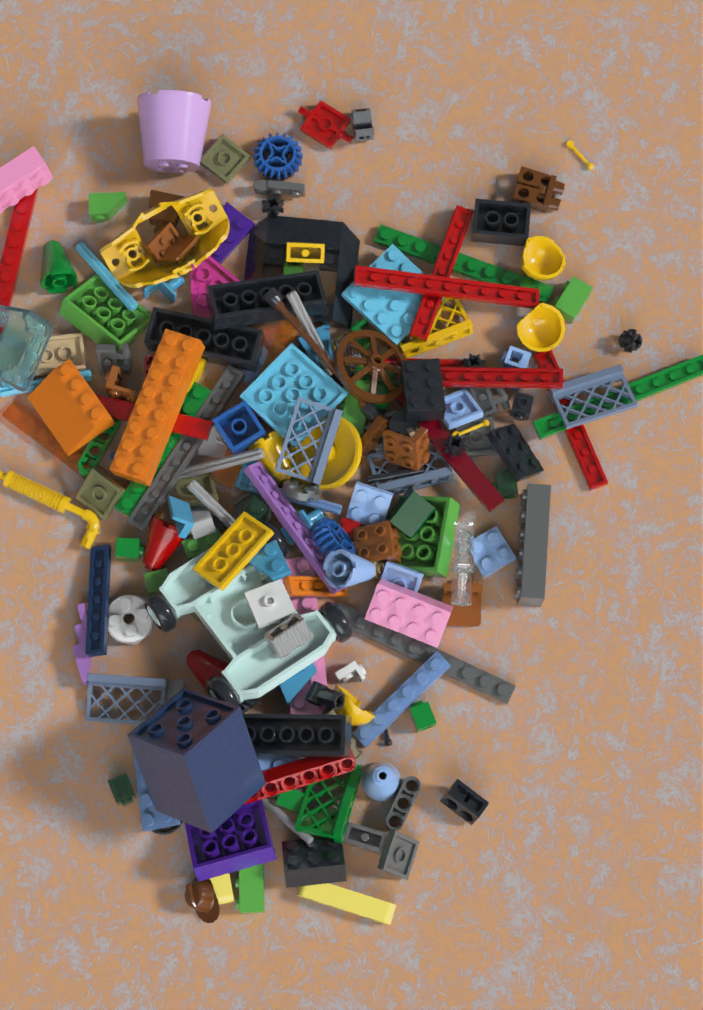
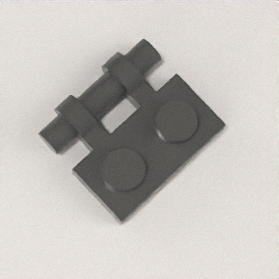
[96,344,133,375]
[469,387,511,417]

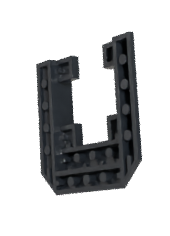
[244,215,360,329]

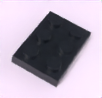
[487,423,544,482]

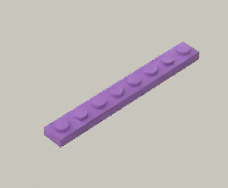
[244,461,345,595]

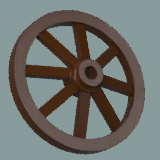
[334,330,407,404]

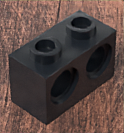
[440,778,489,825]

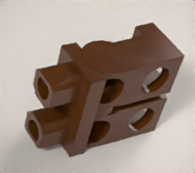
[511,166,565,213]

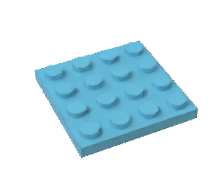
[341,244,445,345]
[239,343,348,448]

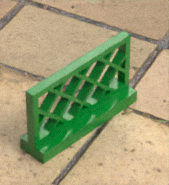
[295,764,362,844]

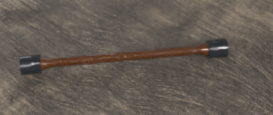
[262,287,381,422]

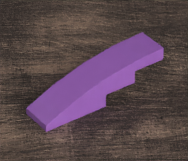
[72,603,92,686]

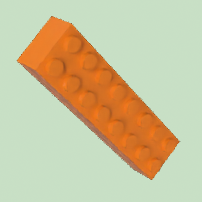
[109,329,205,487]

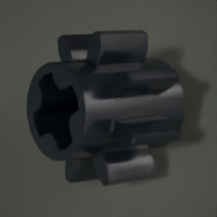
[262,195,284,218]
[619,329,642,353]
[463,353,485,367]
[443,433,467,459]

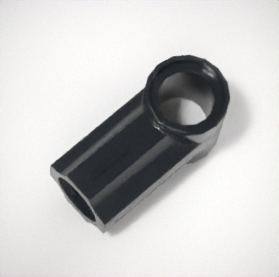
[305,681,345,711]

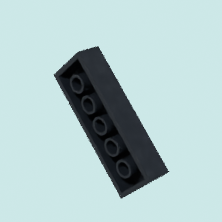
[206,270,327,330]
[144,307,265,372]
[243,714,352,758]

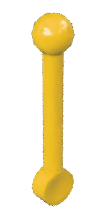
[566,140,594,170]
[452,419,490,437]

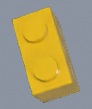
[286,242,325,263]

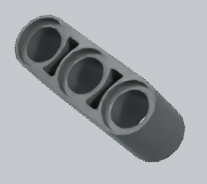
[385,776,421,831]

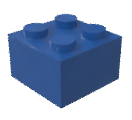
[212,400,266,455]

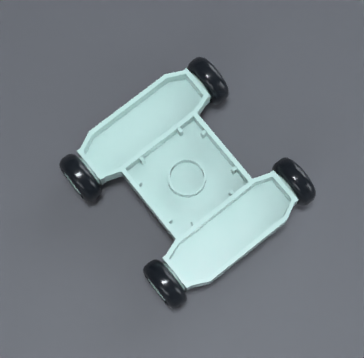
[143,521,352,707]

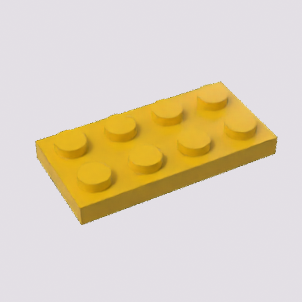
[193,511,274,592]

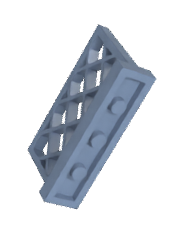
[549,364,638,430]
[274,397,343,485]
[367,441,453,496]
[85,673,169,725]

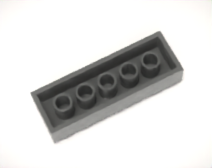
[514,484,551,607]

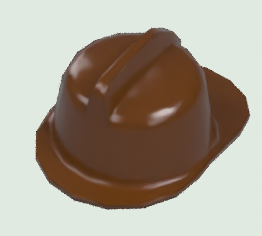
[184,877,220,923]

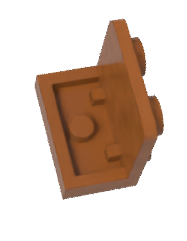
[144,222,199,264]
[105,365,140,403]
[383,427,430,472]
[353,520,402,564]
[442,580,483,627]

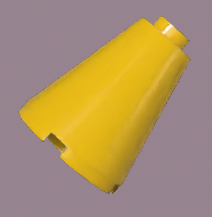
[248,431,295,483]

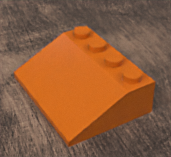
[27,358,115,456]

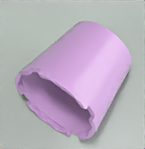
[137,90,211,174]

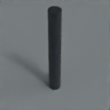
[366,466,424,484]

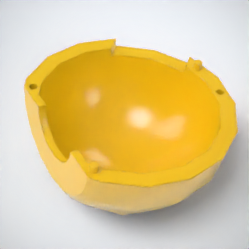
[520,236,566,281]
[517,303,565,352]
[333,684,376,726]

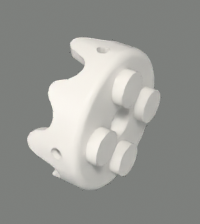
[108,595,154,645]

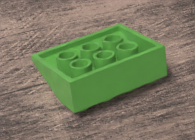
[59,274,151,350]
[387,495,460,578]

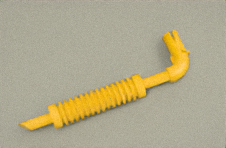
[0,470,100,549]

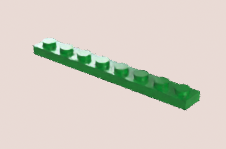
[114,382,211,517]

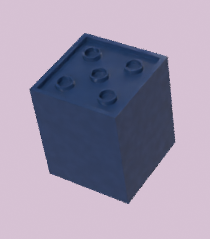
[127,688,266,833]

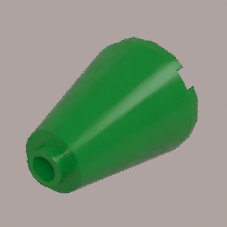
[40,240,78,294]

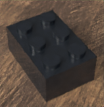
[471,198,531,246]
[400,358,446,422]
[282,837,347,888]

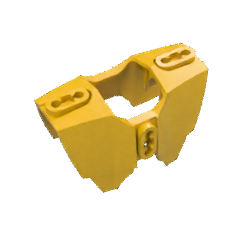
[99,188,230,288]

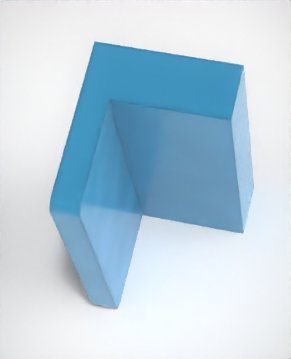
[167,496,194,539]

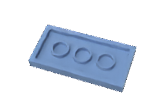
[133,752,181,832]

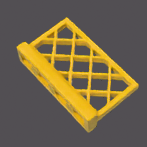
[398,298,473,358]

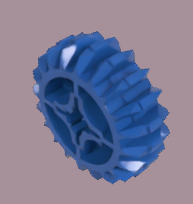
[253,132,303,181]
[311,517,356,557]

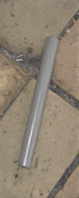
[262,798,314,844]

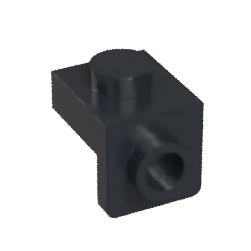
[510,392,534,421]

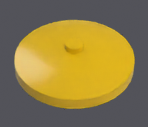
[290,417,362,490]

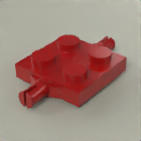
[298,100,354,150]

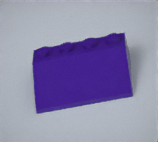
[185,799,277,881]

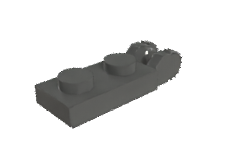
[253,180,306,198]

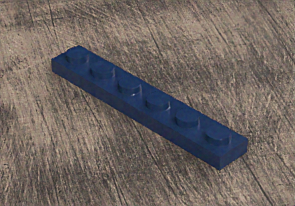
[85,544,111,657]

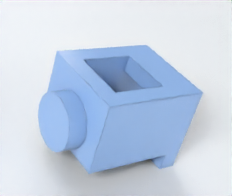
[501,346,532,368]

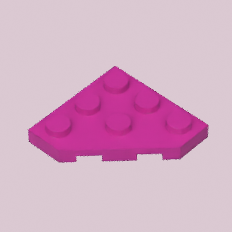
[190,256,240,319]

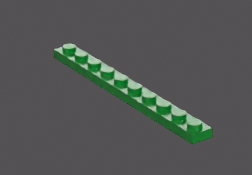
[374,224,554,304]
[532,354,703,440]

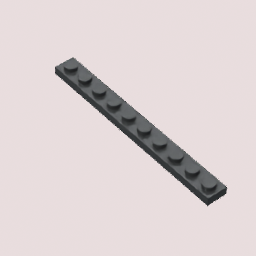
[127,365,245,532]
[338,602,516,704]

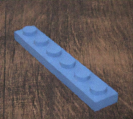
[352,651,451,748]

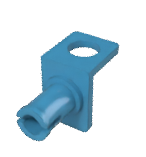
[143,274,185,303]
[280,508,324,544]

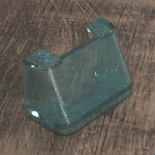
[0,305,53,392]

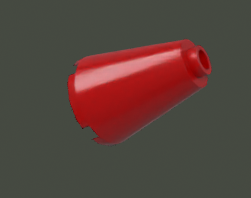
[143,516,184,571]
[186,649,229,696]

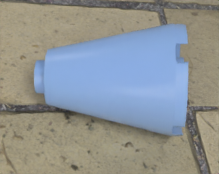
[323,549,375,589]
[362,762,401,802]

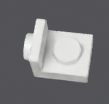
[335,661,366,682]

